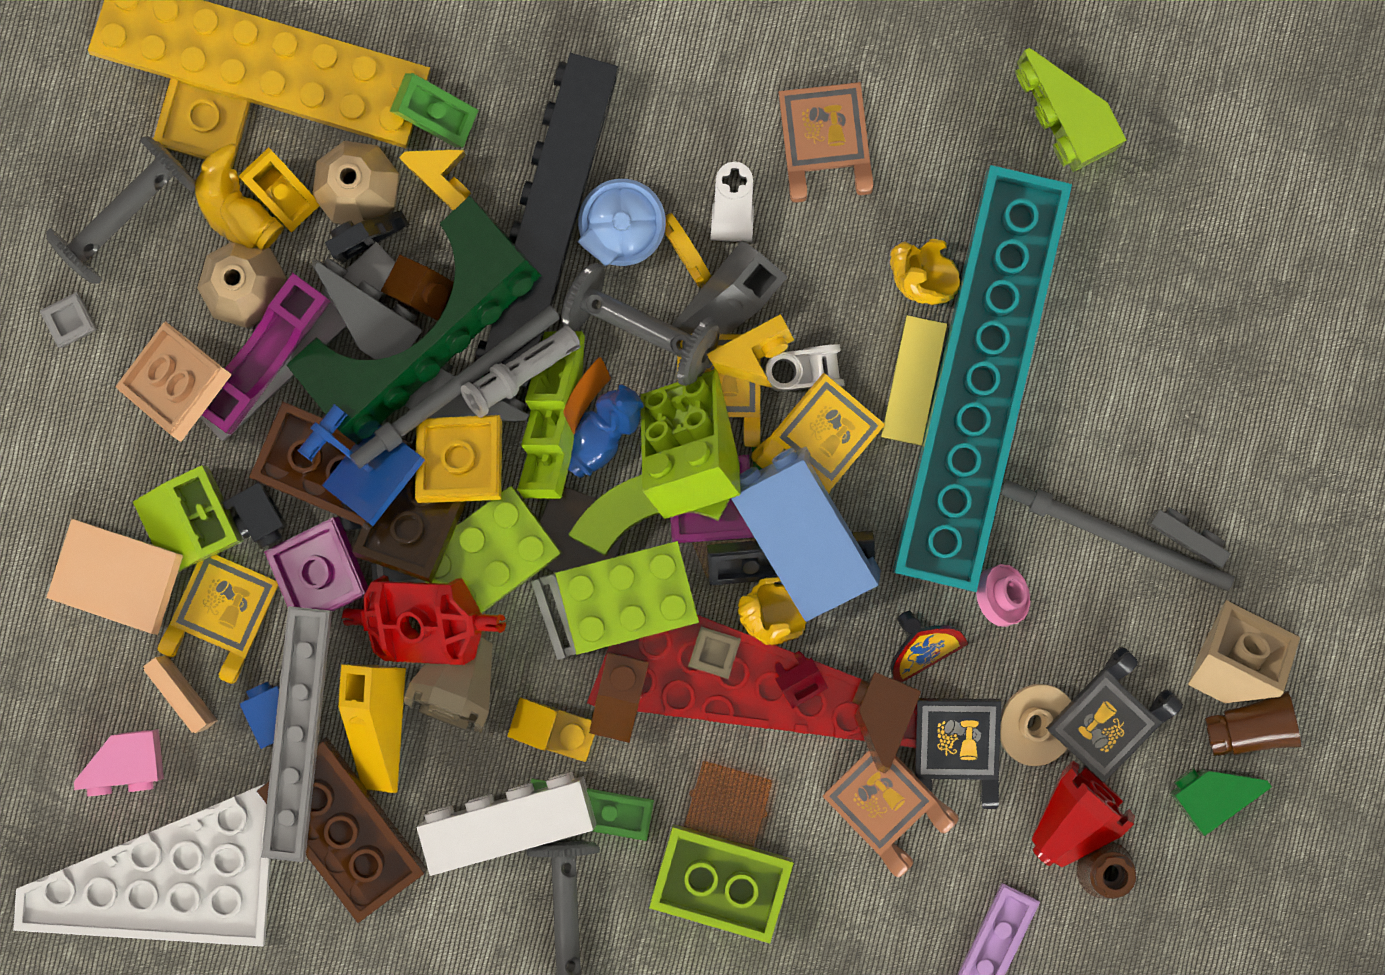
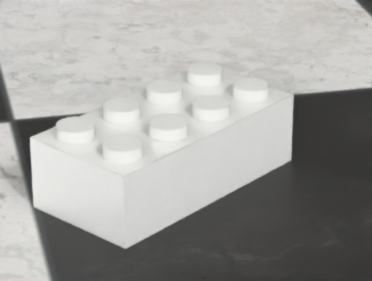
[417,772,597,876]

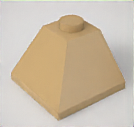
[1188,600,1300,703]

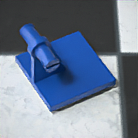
[297,404,425,526]

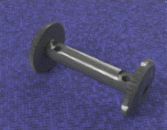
[46,136,195,284]
[562,263,720,386]
[527,840,600,975]

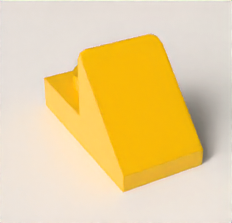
[238,147,320,233]
[399,150,472,210]
[707,314,794,387]
[507,697,595,762]

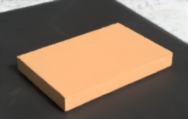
[116,321,232,442]
[46,519,183,635]

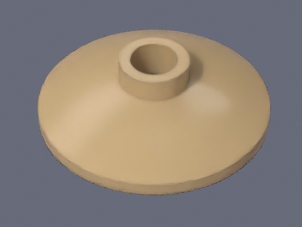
[1000,684,1071,766]

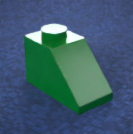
[1170,768,1272,836]

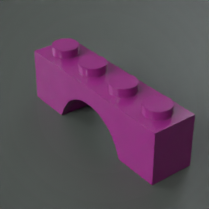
[202,273,331,435]

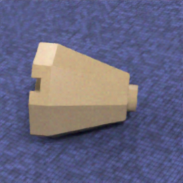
[312,141,400,225]
[197,242,288,329]

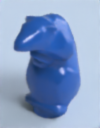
[568,384,644,478]

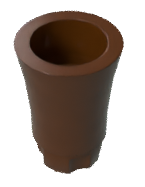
[1205,691,1301,756]
[1077,842,1136,899]

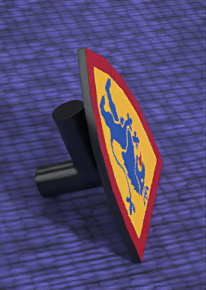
[891,611,968,683]

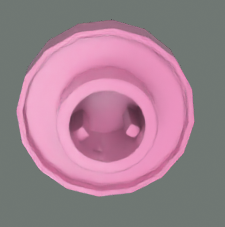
[976,564,1030,627]

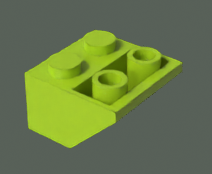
[133,465,244,572]

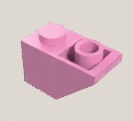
[74,729,164,796]

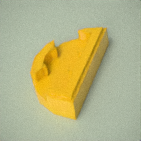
[664,212,712,289]

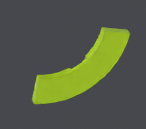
[569,475,730,556]

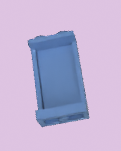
[731,447,881,622]

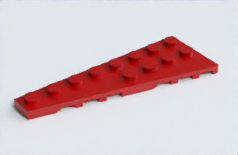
[587,615,917,748]

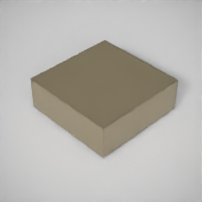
[689,626,741,679]

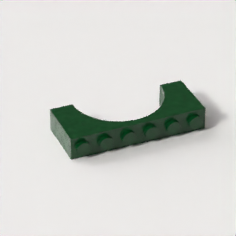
[286,196,542,445]

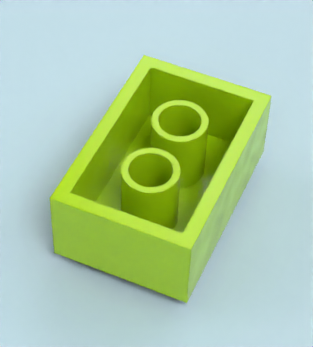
[425,486,563,613]
[555,541,699,655]
[649,824,794,944]

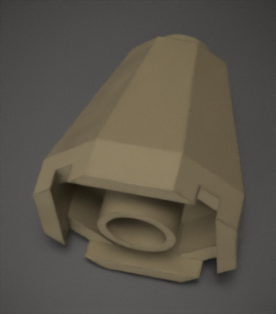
[404,631,493,733]

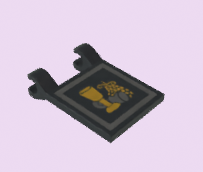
[1046,647,1183,783]
[915,698,1001,809]

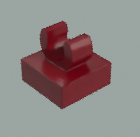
[775,651,828,709]

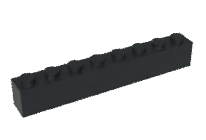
[474,52,619,388]

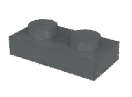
[1146,507,1231,568]

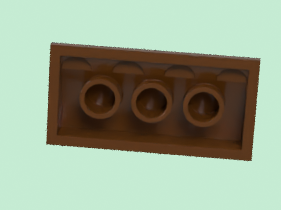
[249,401,365,526]
[257,736,427,923]

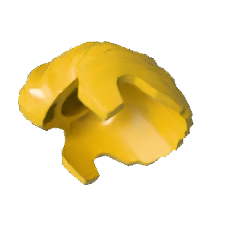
[890,239,960,305]
[738,577,807,646]

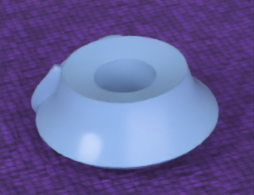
[577,179,666,266]

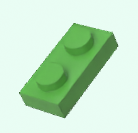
[390,73,479,148]

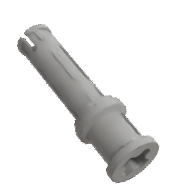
[461,326,580,418]

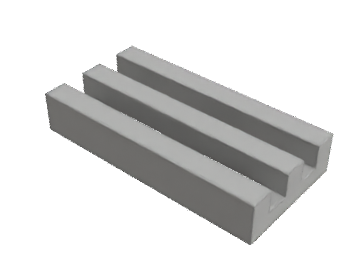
[531,568,576,660]

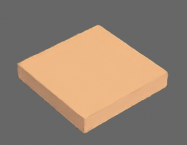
[143,656,218,733]

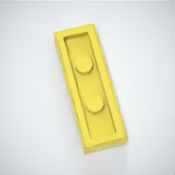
[881,315,947,446]

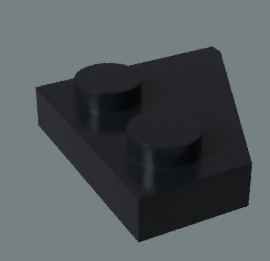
[325,210,410,264]

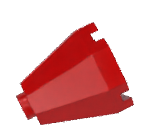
[1031,761,1135,868]

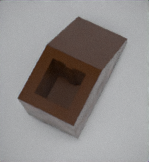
[381,254,454,322]

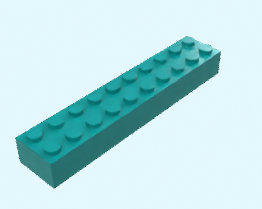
[892,165,1072,592]

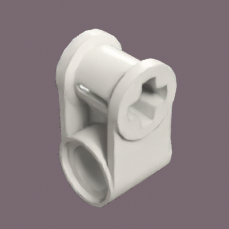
[711,161,754,243]
[763,344,845,392]

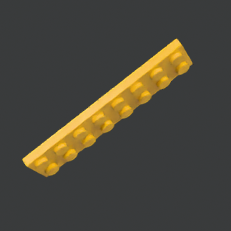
[88,0,431,149]

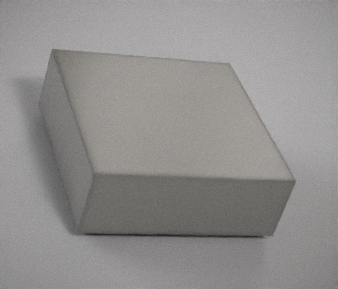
[40,292,97,348]

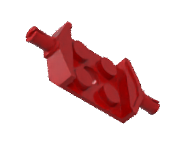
[342,576,506,665]

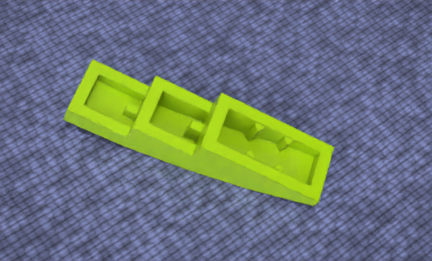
[517,331,585,499]

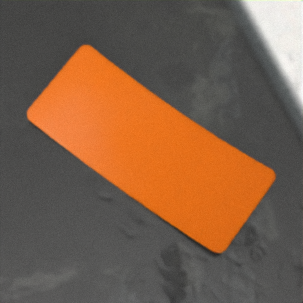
[563,357,611,434]

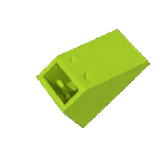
[1015,48,1127,172]
[640,369,741,519]

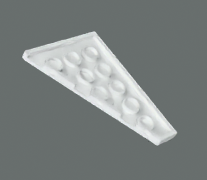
[13,784,271,947]

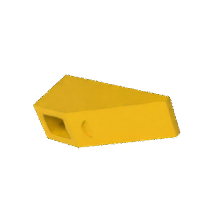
[338,664,406,793]

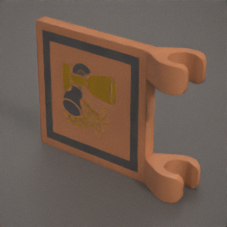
[778,82,873,203]
[822,751,959,877]

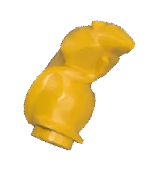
[195,143,284,250]

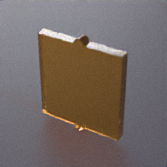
[684,760,773,846]

